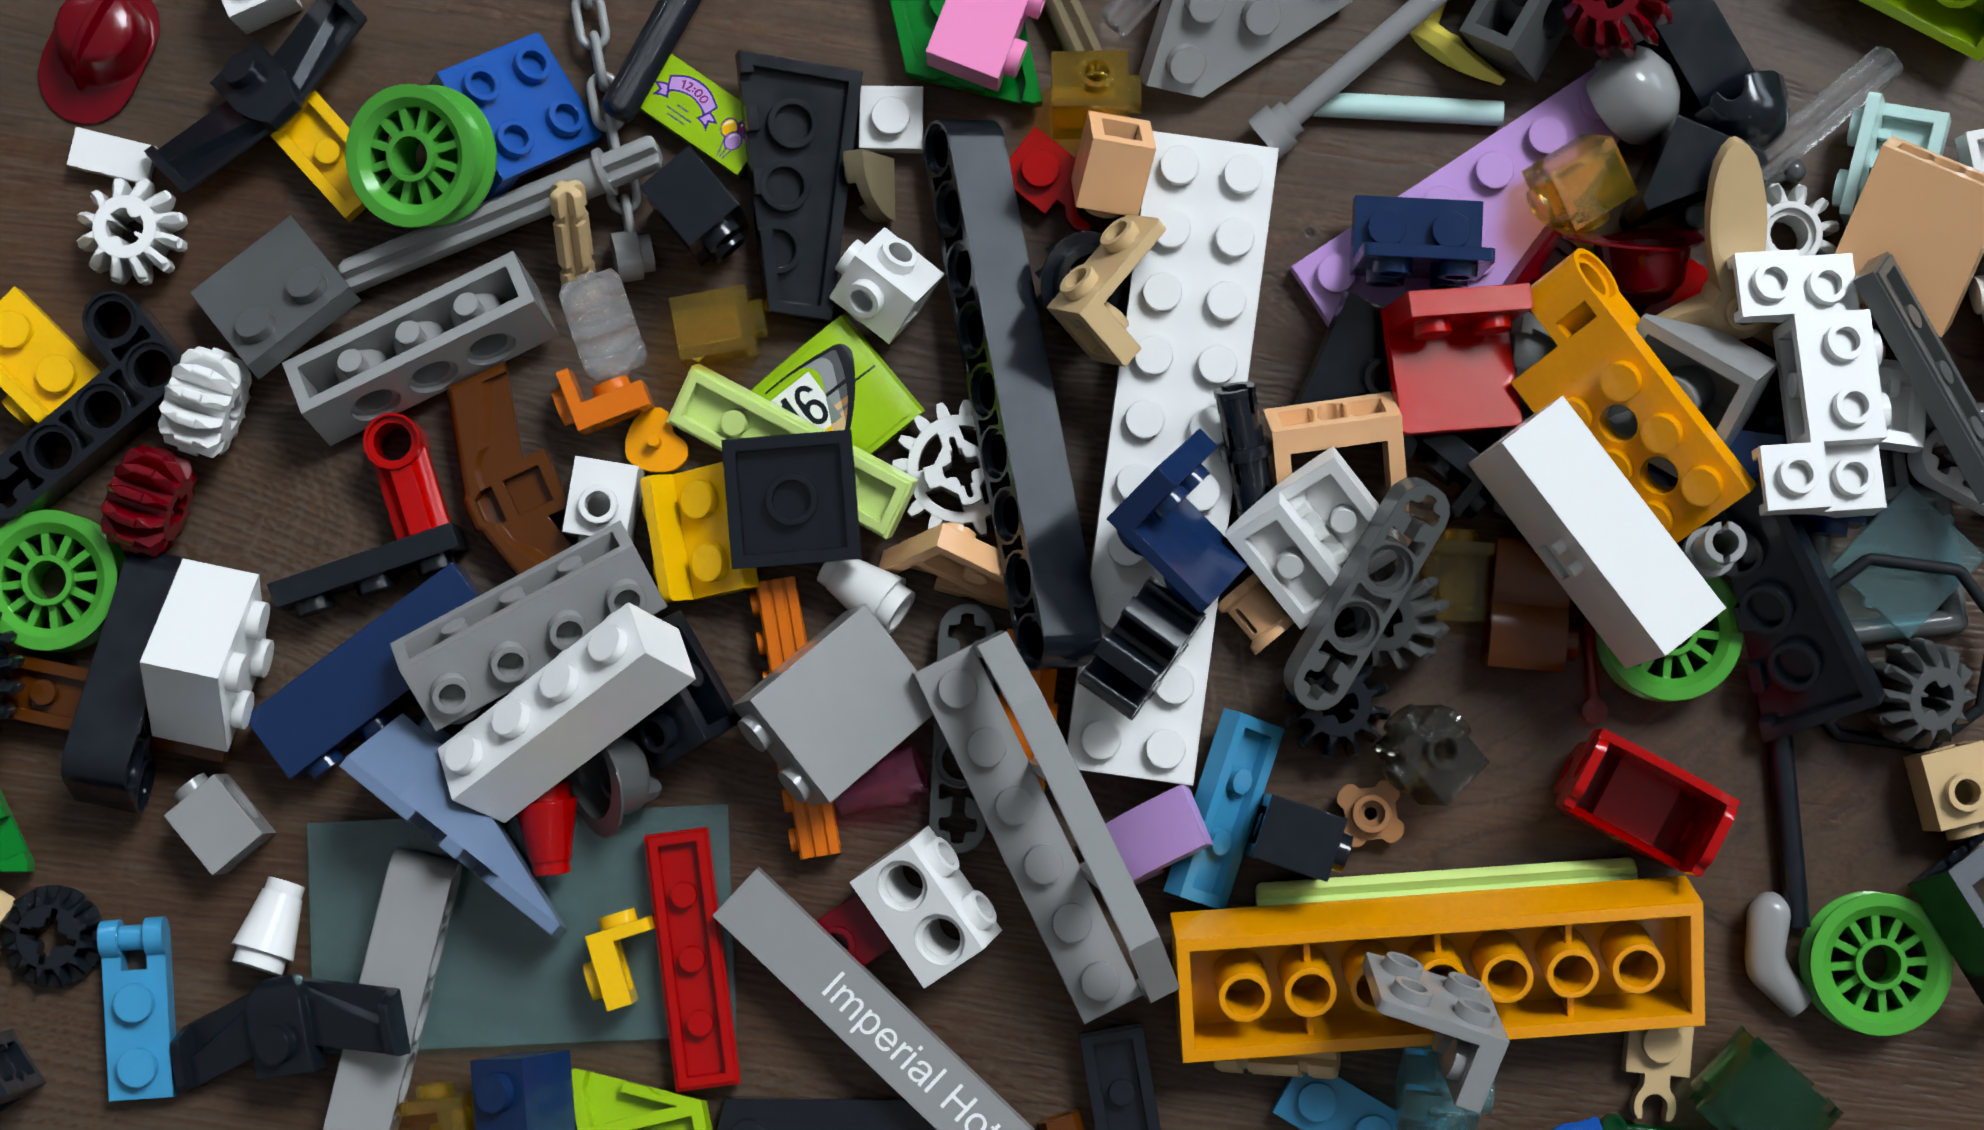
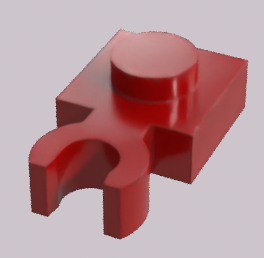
[1009,126,1092,232]

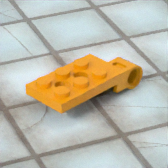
[1511,248,1757,543]

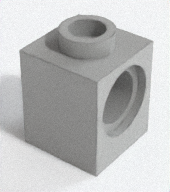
[164,773,277,875]

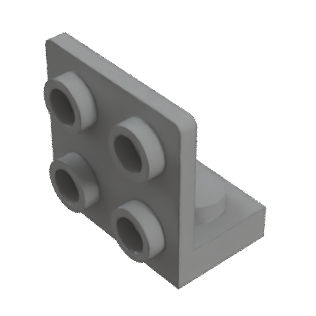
[1362,952,1510,1114]

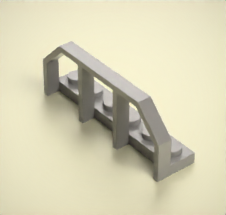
[913,630,1180,1024]

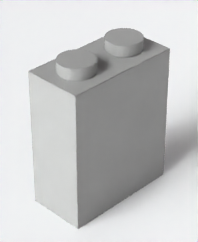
[732,604,933,806]

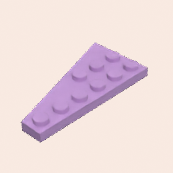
[1290,67,1621,327]

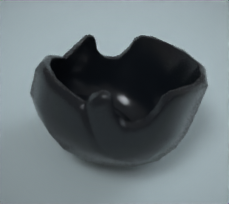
[1692,70,1790,151]

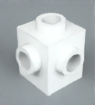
[829,227,945,344]

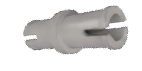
[1680,521,1747,580]

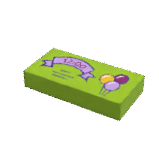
[639,54,748,179]

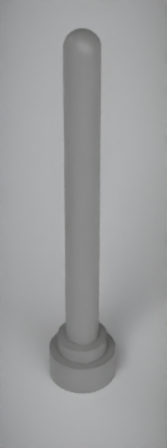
[1247,0,1448,159]

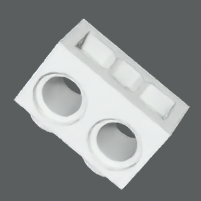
[849,825,1002,988]

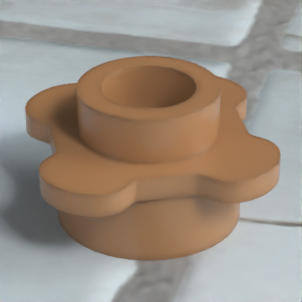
[1336,780,1405,847]

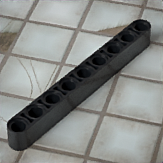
[923,120,1102,671]

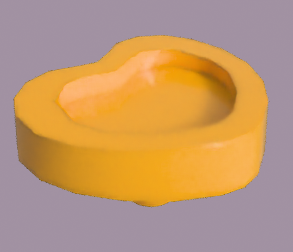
[625,407,690,474]

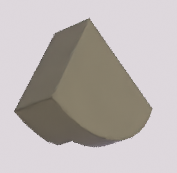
[842,149,896,223]

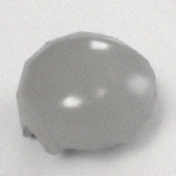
[1586,45,1680,146]

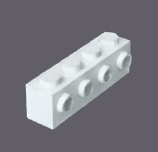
[438,602,696,823]

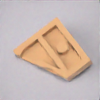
[879,523,1009,610]

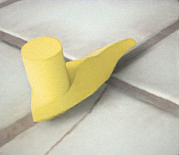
[1409,2,1506,86]

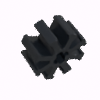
[1077,576,1206,721]

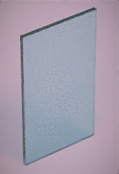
[307,804,738,1054]

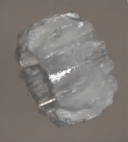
[559,268,648,381]

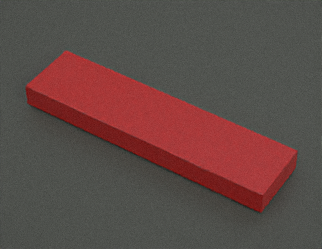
[644,827,742,1092]

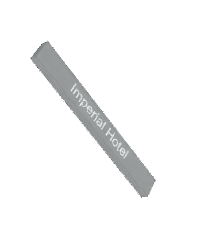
[712,867,1035,1130]

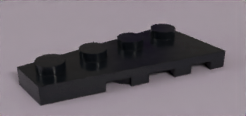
[735,50,863,323]

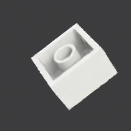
[140,558,274,752]

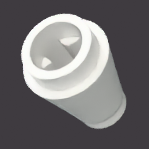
[817,559,915,634]
[231,876,305,976]

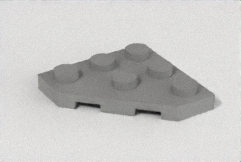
[1138,0,1353,98]

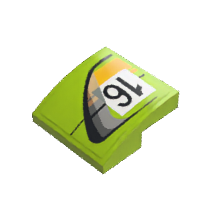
[751,314,925,455]

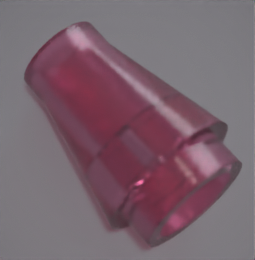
[834,745,930,817]

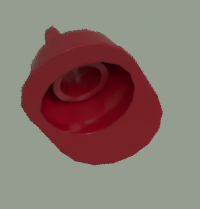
[38,0,161,125]
[1560,228,1705,306]

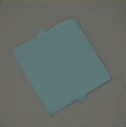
[1829,484,1984,638]

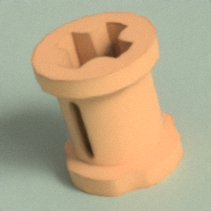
[1217,573,1295,655]

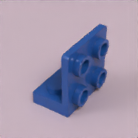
[428,33,602,203]

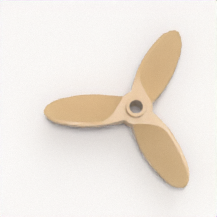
[1656,136,1886,359]

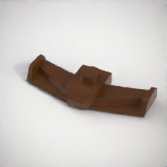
[446,361,573,576]

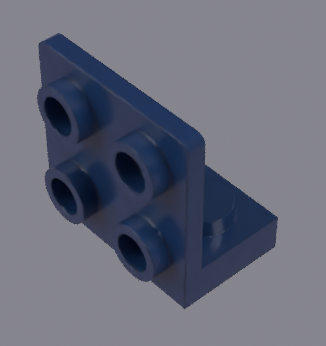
[1350,195,1495,289]
[1106,428,1248,612]

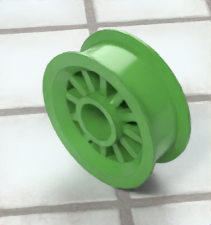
[345,84,497,228]
[0,510,126,653]
[1593,577,1744,702]
[1798,891,1953,1036]

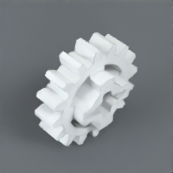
[892,400,992,537]

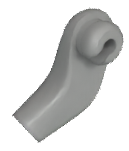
[1744,892,1813,1017]

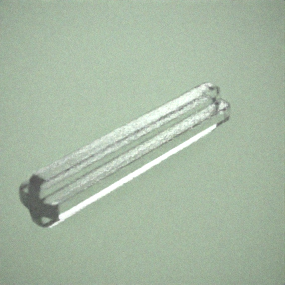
[1762,46,1903,185]

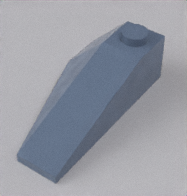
[339,713,568,939]

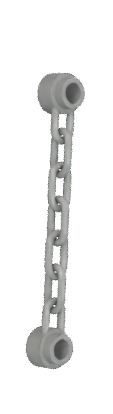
[571,0,656,283]

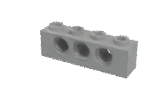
[282,251,559,446]

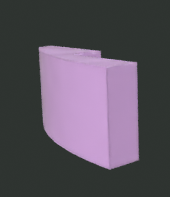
[1105,784,1214,886]

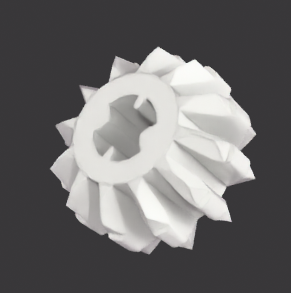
[76,178,188,286]
[158,346,252,458]

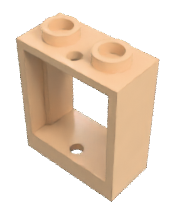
[1263,392,1412,563]

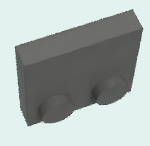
[190,215,361,379]

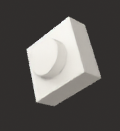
[859,86,924,154]

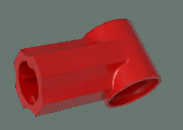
[363,412,451,540]

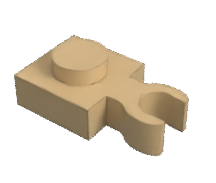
[1621,1026,1694,1122]

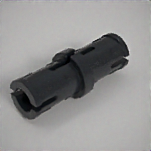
[1213,381,1273,517]

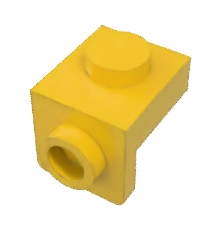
[583,907,655,1012]

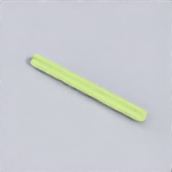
[1255,857,1638,906]

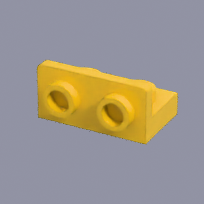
[0,286,103,428]
[640,462,760,603]

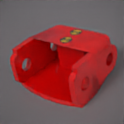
[1553,728,1741,878]

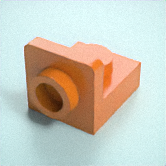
[551,368,655,436]

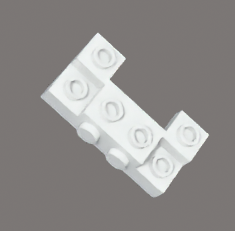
[1727,249,1892,518]

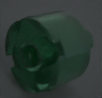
[1689,1025,1844,1130]

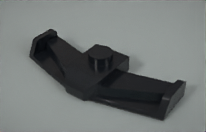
[144,0,367,194]
[170,973,411,1093]

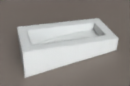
[67,127,159,183]

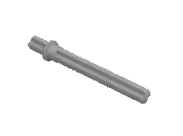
[338,136,664,293]

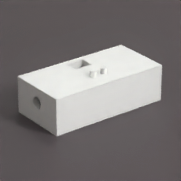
[1468,396,1726,669]

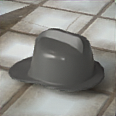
[563,732,662,838]

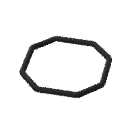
[1822,553,1984,752]

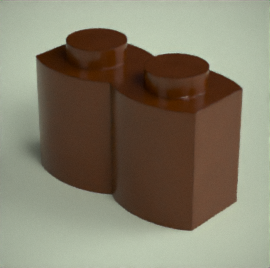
[1481,538,1579,672]

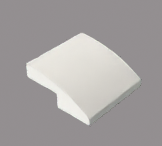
[1226,446,1407,630]

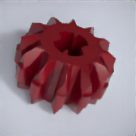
[1562,0,1673,61]
[100,444,196,557]

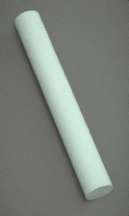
[1313,92,1504,126]

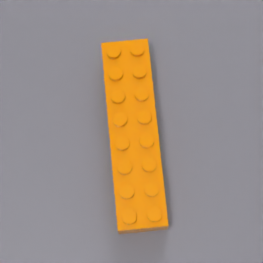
[1170,875,1705,1063]

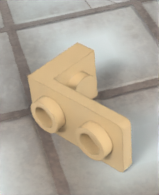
[1046,214,1166,367]

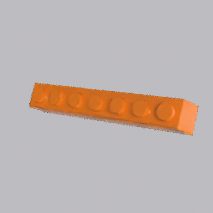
[750,576,842,860]

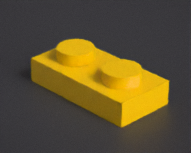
[270,90,392,222]

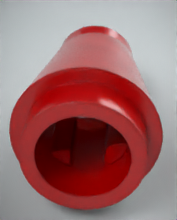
[516,780,578,876]

